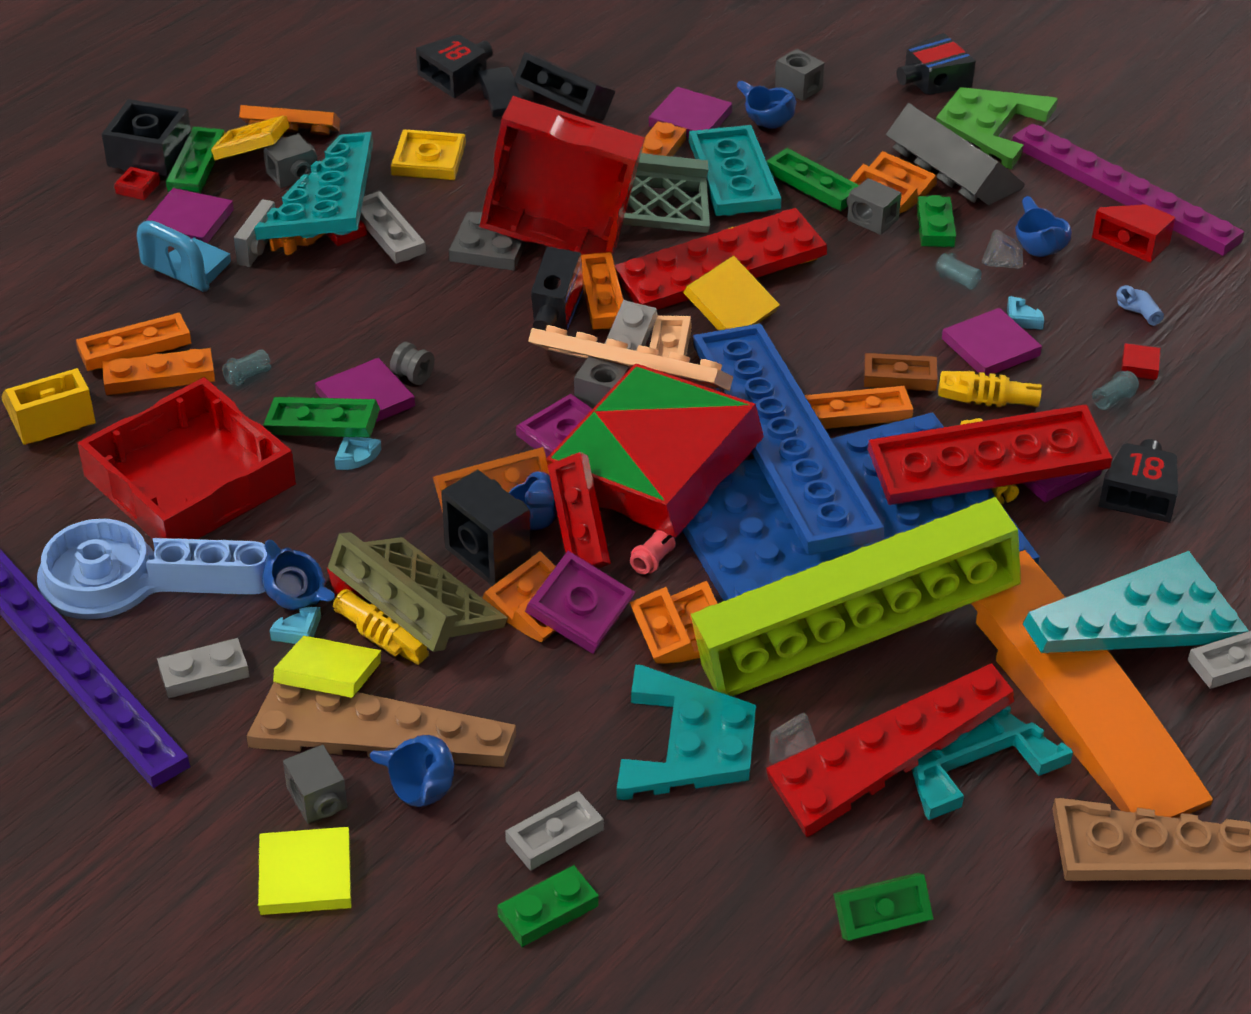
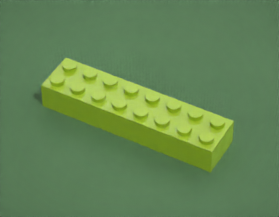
[691,497,1021,696]

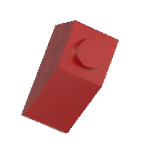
[1092,204,1176,263]

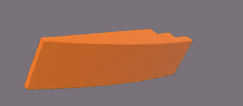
[971,550,1213,818]

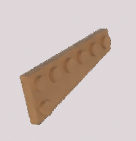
[247,682,516,767]
[1052,798,1251,881]

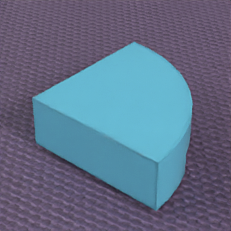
[1007,296,1045,330]
[335,437,382,470]
[270,607,321,644]

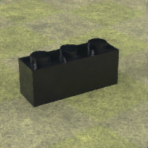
[513,52,616,120]

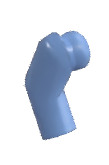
[1116,285,1164,325]

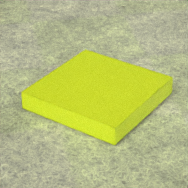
[273,635,381,698]
[258,827,351,915]

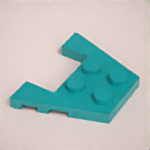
[617,664,756,800]
[912,706,1073,820]

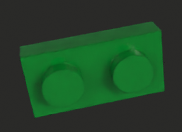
[917,195,956,247]
[497,865,599,947]
[833,873,933,940]

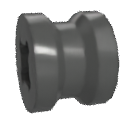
[390,342,435,385]

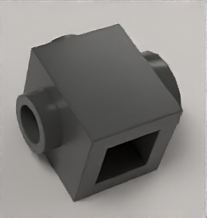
[263,134,317,188]

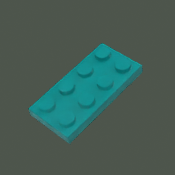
[689,125,781,216]

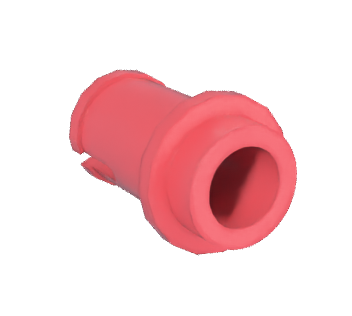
[630,530,676,574]

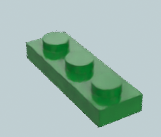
[166,127,225,193]
[766,148,859,211]
[263,397,380,438]

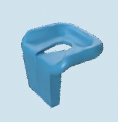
[137,220,231,292]

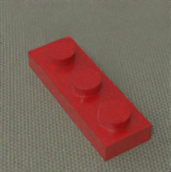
[547,452,611,569]

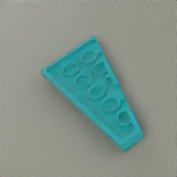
[254,132,373,240]
[1023,551,1249,653]

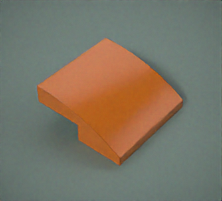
[849,151,937,214]
[483,551,556,642]
[629,581,718,664]

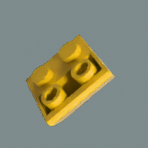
[1,368,96,445]

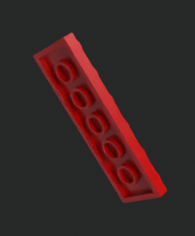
[615,208,827,310]
[868,404,1112,505]

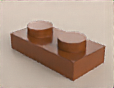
[864,353,938,391]

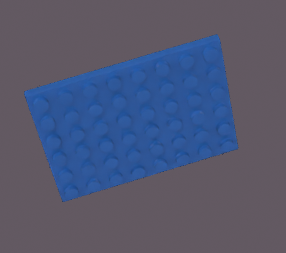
[682,412,1040,601]

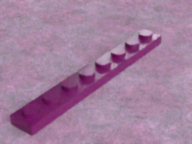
[1012,123,1245,256]

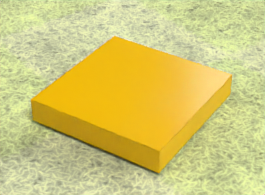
[211,115,290,160]
[391,129,466,180]
[683,256,780,331]

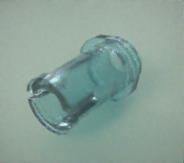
[935,253,982,290]
[222,349,271,386]
[1092,371,1139,410]

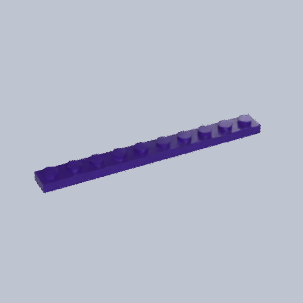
[0,549,190,788]

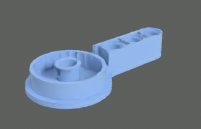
[37,519,267,620]

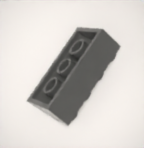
[886,103,1025,205]

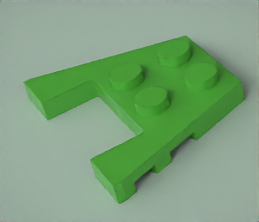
[936,87,1058,169]

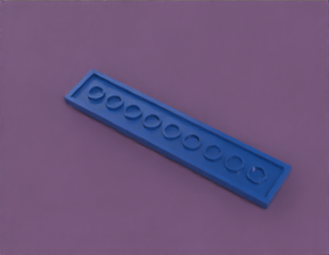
[693,323,884,555]

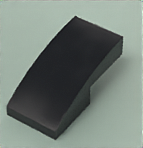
[478,66,521,117]

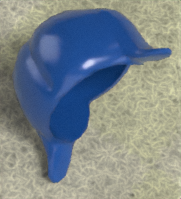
[737,81,797,129]
[1015,196,1072,257]
[509,471,558,531]
[262,540,335,610]
[370,735,455,807]

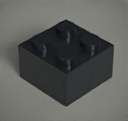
[102,99,191,177]
[441,469,531,586]

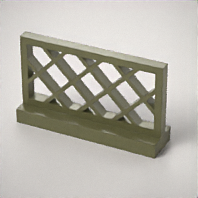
[328,532,508,652]

